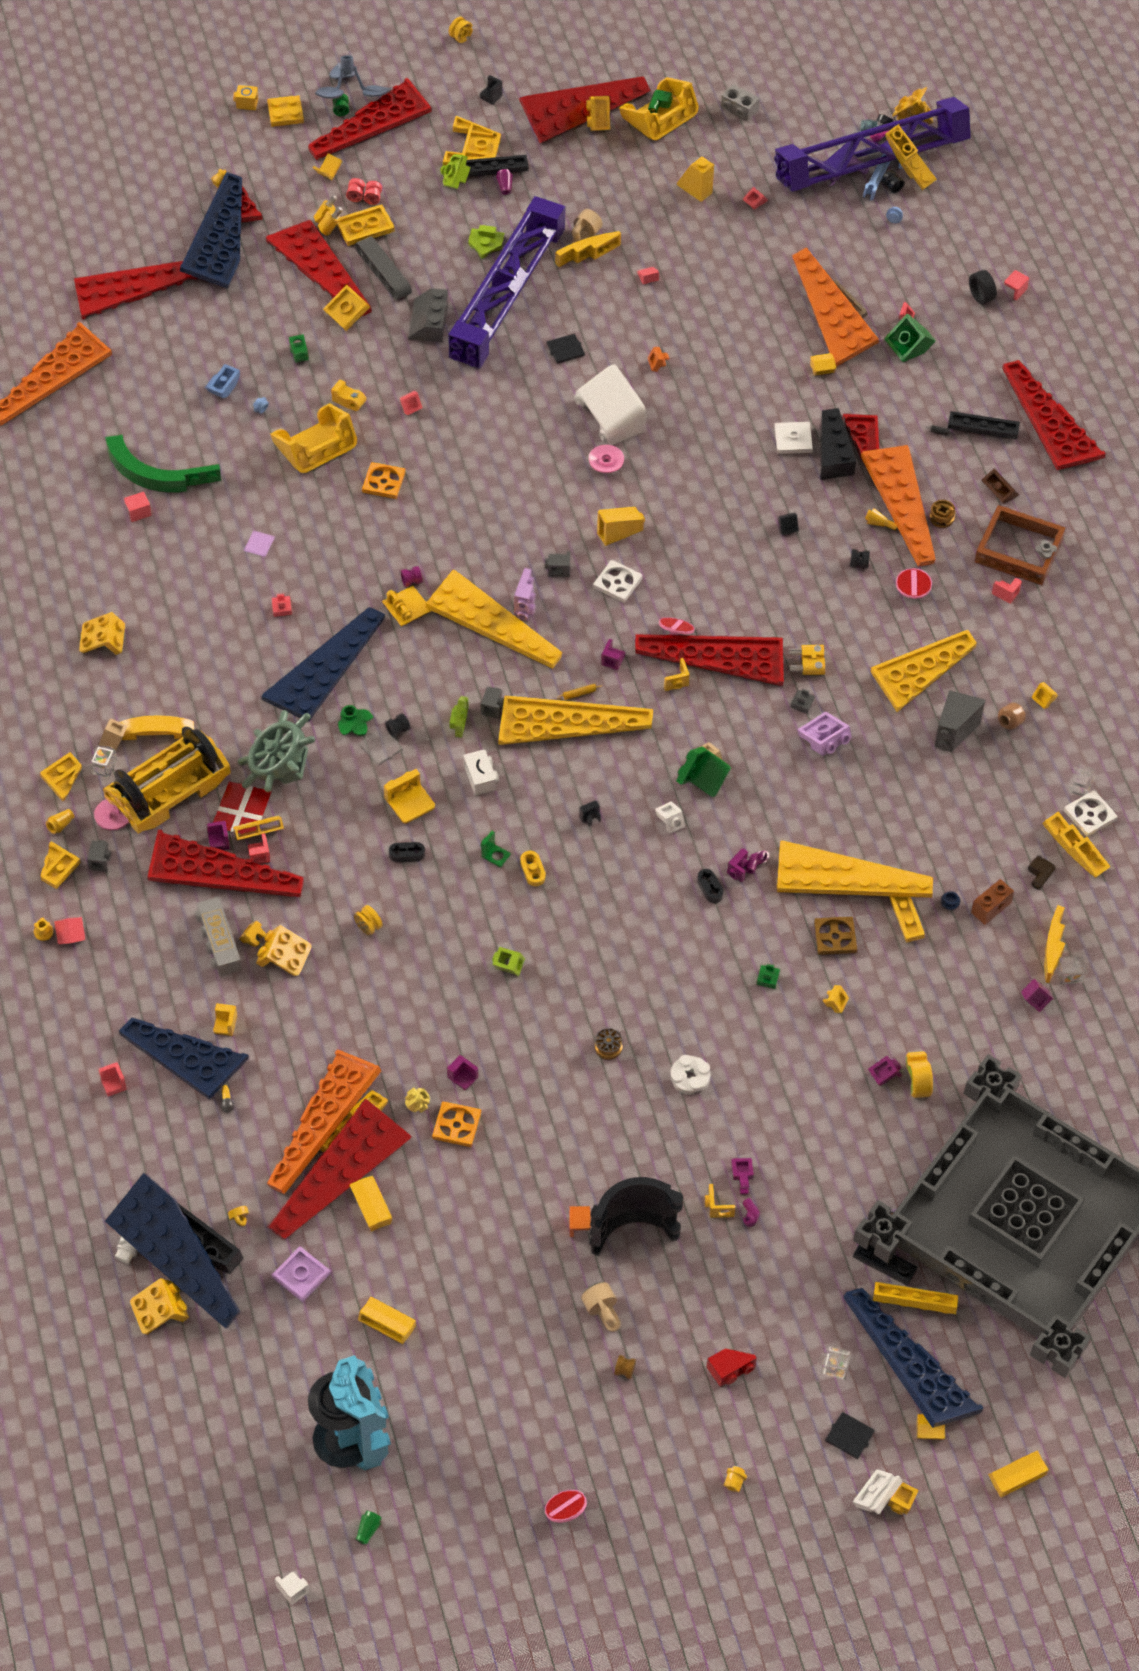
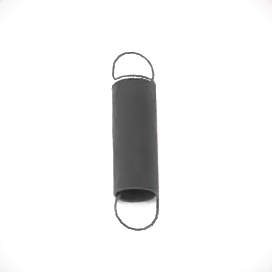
[926,425,954,436]

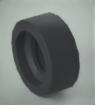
[969,270,997,305]

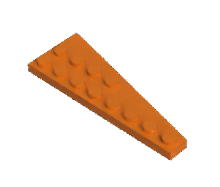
[792,247,879,367]
[0,322,112,426]
[860,445,936,567]
[267,1049,382,1194]

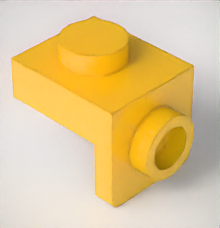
[888,1482,919,1515]

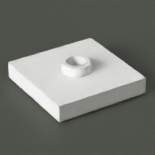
[774,422,813,454]

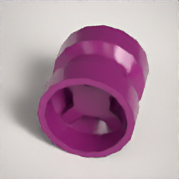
[400,566,423,587]

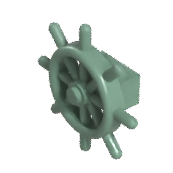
[238,710,315,792]

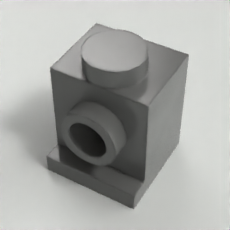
[545,551,570,577]
[481,686,504,719]
[87,840,111,872]

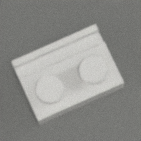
[853,1469,903,1514]

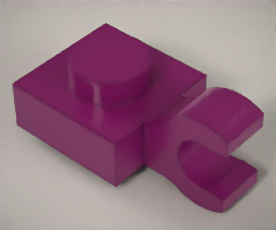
[731,1158,754,1195]

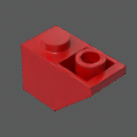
[706,1348,757,1387]

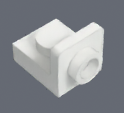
[655,802,685,834]

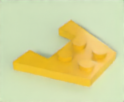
[443,116,501,166]

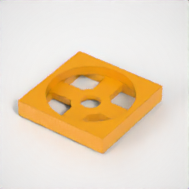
[362,462,406,499]
[432,1101,481,1148]

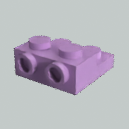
[514,568,536,621]
[797,712,852,756]

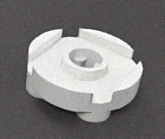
[670,1055,711,1095]

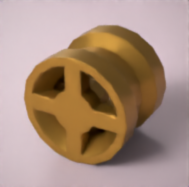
[614,1355,636,1379]

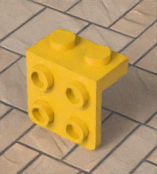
[586,96,610,131]
[79,612,125,655]
[384,769,435,824]
[256,925,312,976]
[130,1278,189,1335]

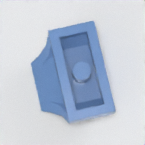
[205,364,240,398]

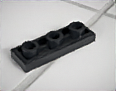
[853,1245,918,1286]

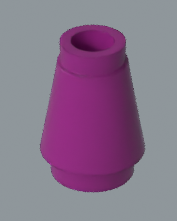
[496,169,513,195]

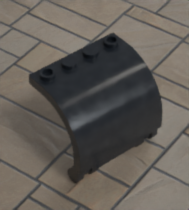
[589,1177,684,1256]

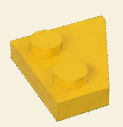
[40,752,82,802]
[40,841,81,889]

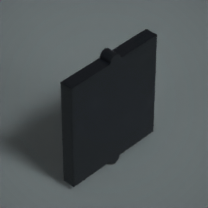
[546,333,585,364]
[825,1412,875,1460]

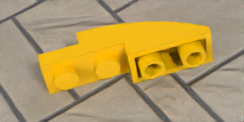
[885,124,937,191]

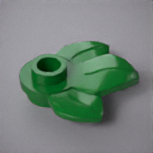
[338,705,373,736]

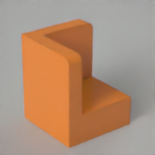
[569,1206,591,1237]

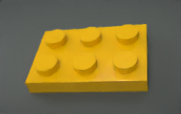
[336,204,395,246]

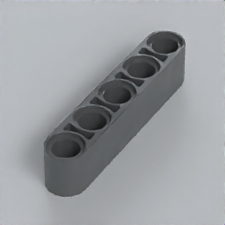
[355,236,412,300]

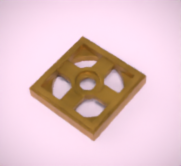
[814,916,857,955]

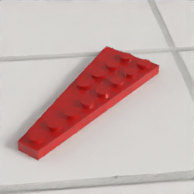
[266,219,372,317]
[74,261,198,320]
[635,634,784,686]
[147,830,304,898]

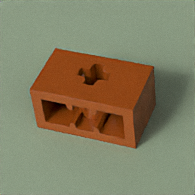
[971,879,1014,925]

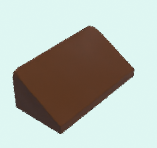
[981,468,1019,504]

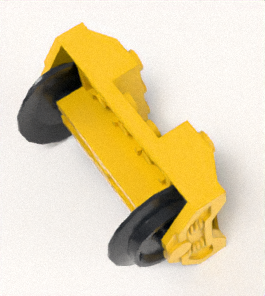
[103,726,231,834]

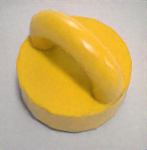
[227,1206,249,1227]

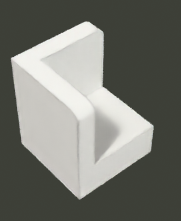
[275,1572,309,1605]

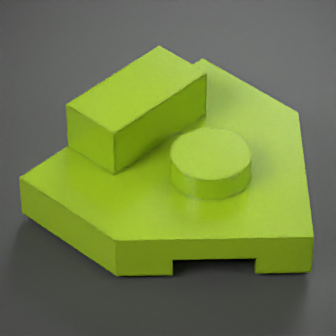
[440,154,471,189]
[468,225,505,259]
[449,696,469,738]

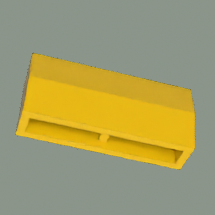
[232,815,284,841]
[350,1176,392,1232]
[358,1297,416,1344]
[988,1450,1049,1498]

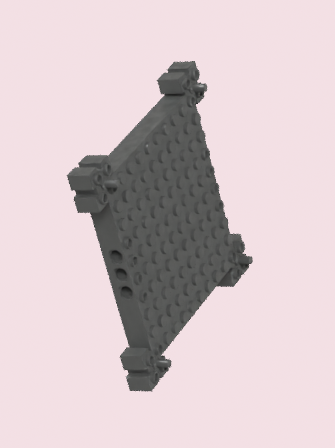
[853,1054,1139,1379]

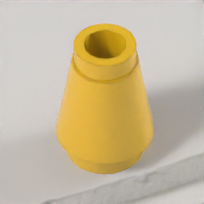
[45,809,75,834]

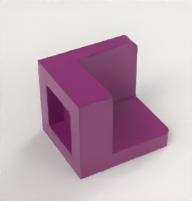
[601,638,626,670]
[206,821,230,850]
[1021,978,1053,1013]
[447,1055,478,1090]

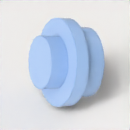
[886,207,903,223]
[253,397,269,414]

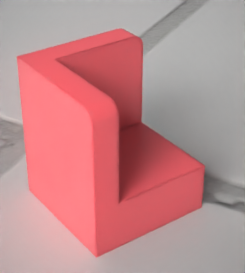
[1004,270,1029,301]
[124,492,152,522]
[992,578,1022,604]
[247,834,270,864]
[54,917,85,944]
[99,1062,127,1097]

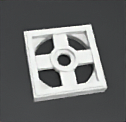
[593,560,643,603]
[1064,790,1118,837]

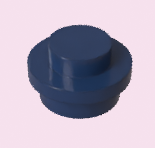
[941,891,960,910]

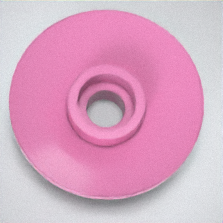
[589,445,624,473]

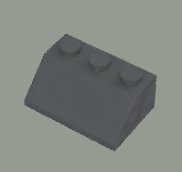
[408,288,448,342]

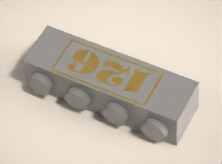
[194,897,242,976]

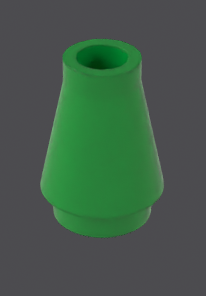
[355,1510,382,1545]

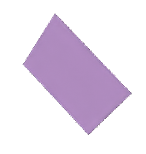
[243,531,275,557]

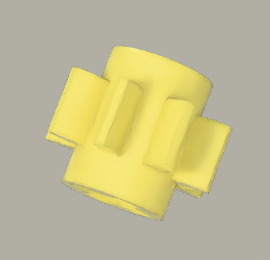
[405,1087,430,1113]

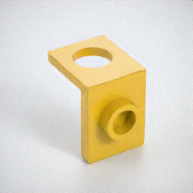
[312,154,343,180]
[664,658,690,691]
[705,1184,735,1218]

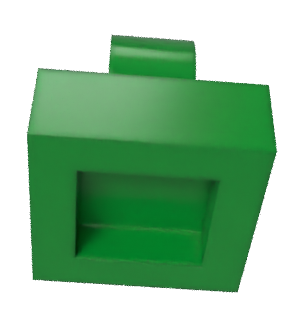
[756,964,780,989]

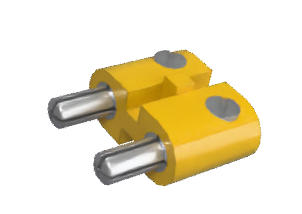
[313,195,343,236]
[788,645,825,675]

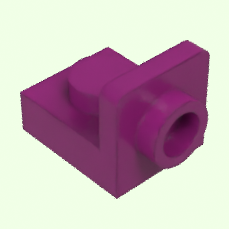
[727,848,748,883]
[868,1055,903,1086]

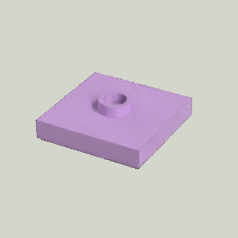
[272,1246,331,1302]

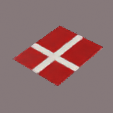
[213,781,272,834]

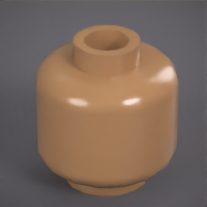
[998,702,1026,730]

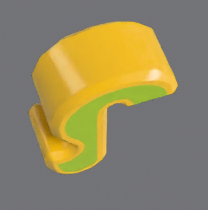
[905,1051,933,1098]

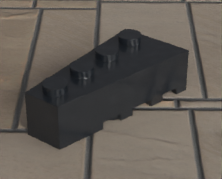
[820,408,856,480]
[178,1203,244,1274]

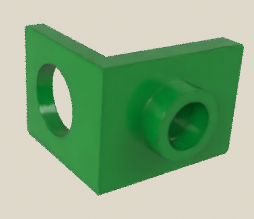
[480,830,511,868]

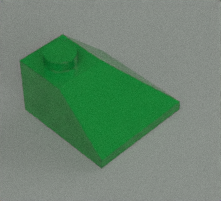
[884,314,936,362]

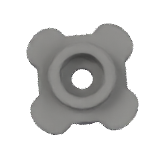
[1035,540,1057,559]

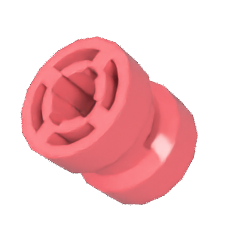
[346,178,365,202]
[363,181,382,205]

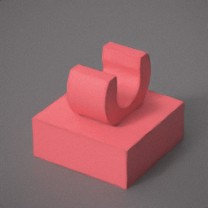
[400,391,423,415]
[272,594,292,617]

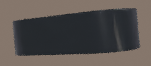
[388,842,425,862]
[697,869,723,903]

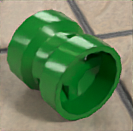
[333,93,349,117]

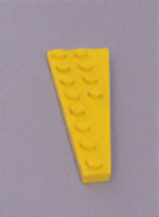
[425,570,562,669]
[498,695,653,745]
[777,841,933,898]

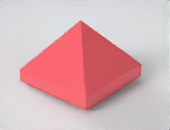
[898,302,915,319]

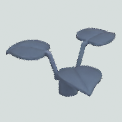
[315,55,392,99]

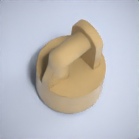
[571,209,603,243]
[581,1282,621,1332]

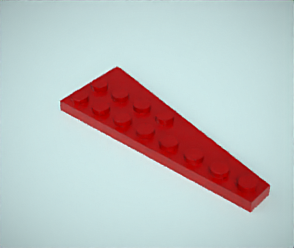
[519,76,651,143]
[308,78,432,160]
[1002,360,1106,471]
[267,1099,412,1240]

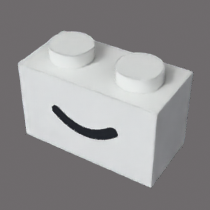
[463,749,499,795]

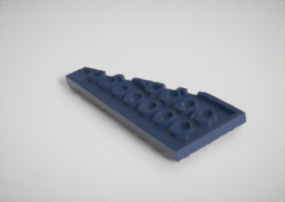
[180,171,242,289]
[105,1173,241,1328]

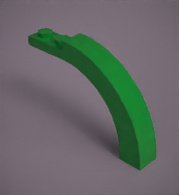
[105,434,222,493]

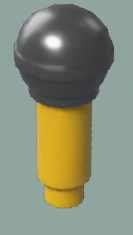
[220,1085,235,1113]

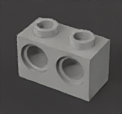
[721,84,760,121]

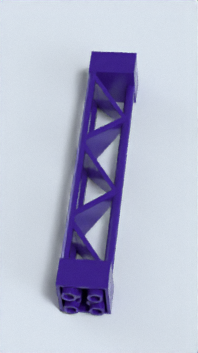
[774,97,971,192]

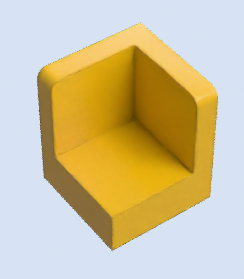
[213,1003,237,1036]

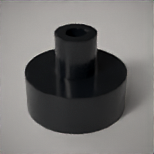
[876,114,894,126]

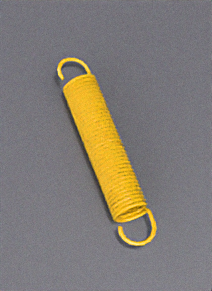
[557,684,602,700]

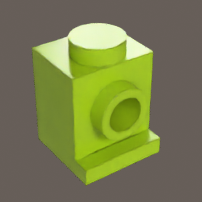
[492,947,526,977]

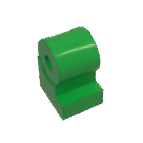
[289,334,309,363]

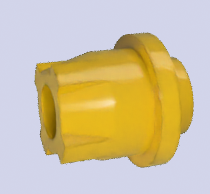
[210,169,226,188]
[34,918,54,941]
[723,1466,747,1493]

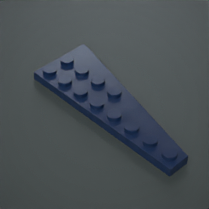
[261,607,385,722]
[843,1288,984,1428]

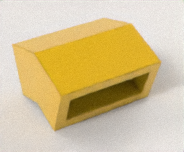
[810,353,836,376]
[916,1414,945,1440]

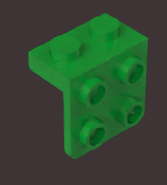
[676,746,731,797]

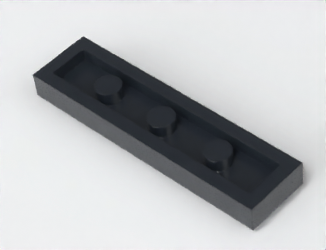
[466,154,529,177]
[947,411,1020,440]

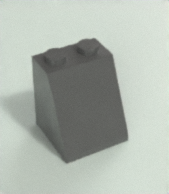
[934,690,986,752]

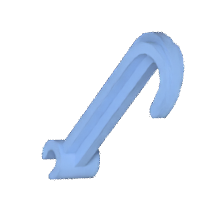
[863,154,902,200]

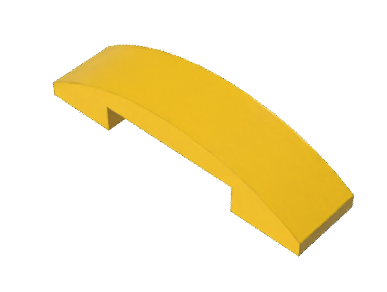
[120,715,194,740]

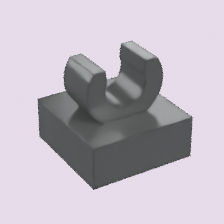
[790,688,815,714]

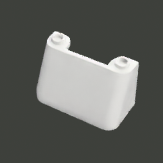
[574,364,646,445]

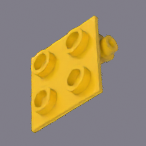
[892,87,927,120]
[382,586,431,627]

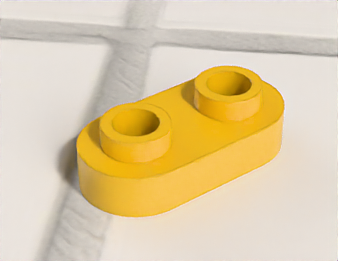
[520,851,546,886]

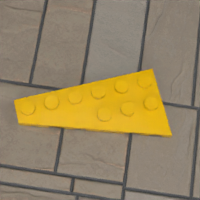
[870,630,977,712]

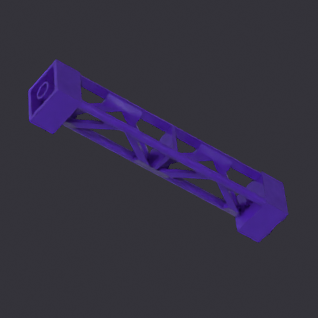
[448,196,565,369]

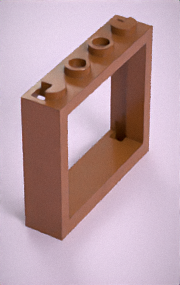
[974,505,1066,586]

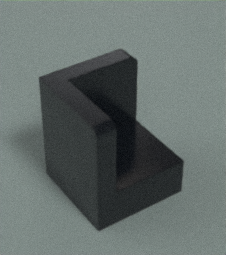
[480,75,503,105]

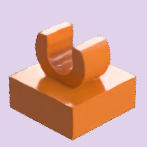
[647,347,670,372]

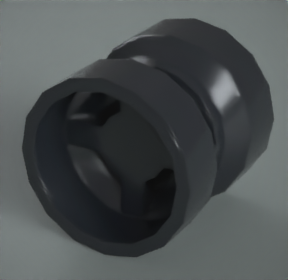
[881,170,905,194]
[850,549,870,568]
[385,713,411,738]

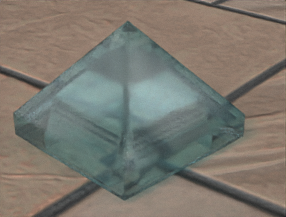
[860,119,878,131]

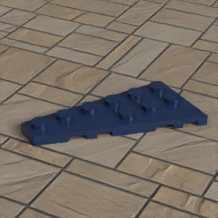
[119,1017,249,1100]

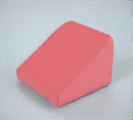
[743,187,768,209]
[637,267,659,284]

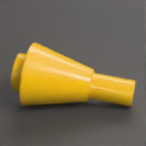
[865,508,897,530]

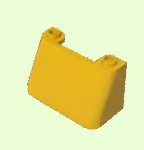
[619,77,699,140]
[270,403,357,473]

